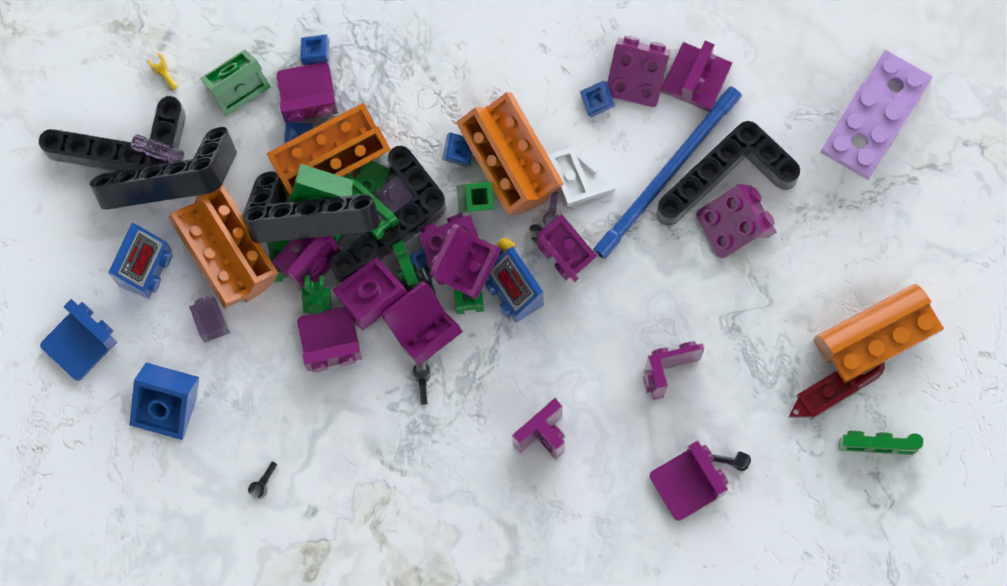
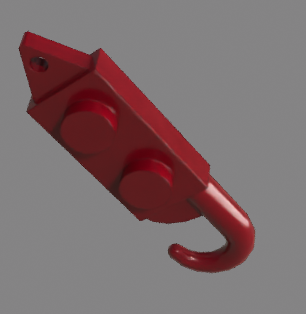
[788,362,885,420]

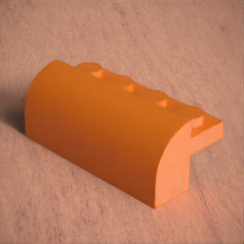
[456,92,564,215]
[266,102,391,197]
[168,184,278,309]
[813,284,944,383]

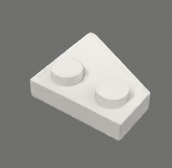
[548,147,616,207]

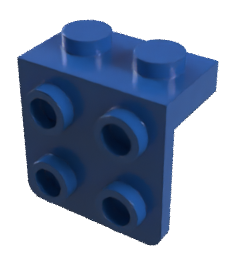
[40,299,117,381]

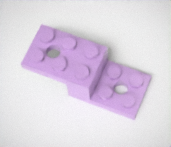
[820,50,933,180]

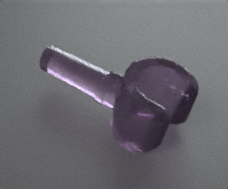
[543,191,558,227]

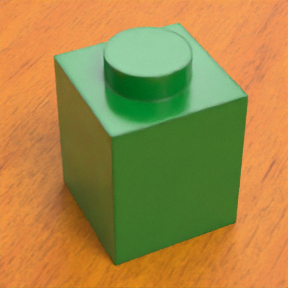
[456,182,494,213]

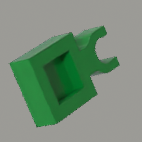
[392,241,420,290]
[301,275,332,314]

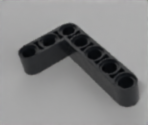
[38,96,186,171]
[656,121,800,226]
[89,127,237,210]
[330,146,446,282]
[242,171,381,243]

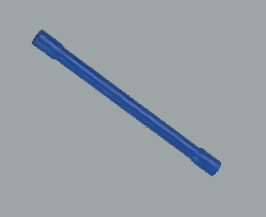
[593,86,742,259]

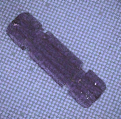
[131,134,185,163]

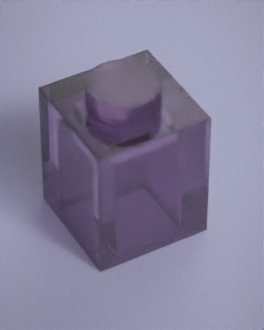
[371,175,414,213]
[189,296,231,343]

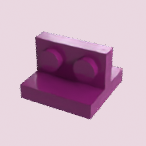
[661,40,733,112]
[272,236,340,292]
[332,257,407,331]
[512,398,565,459]

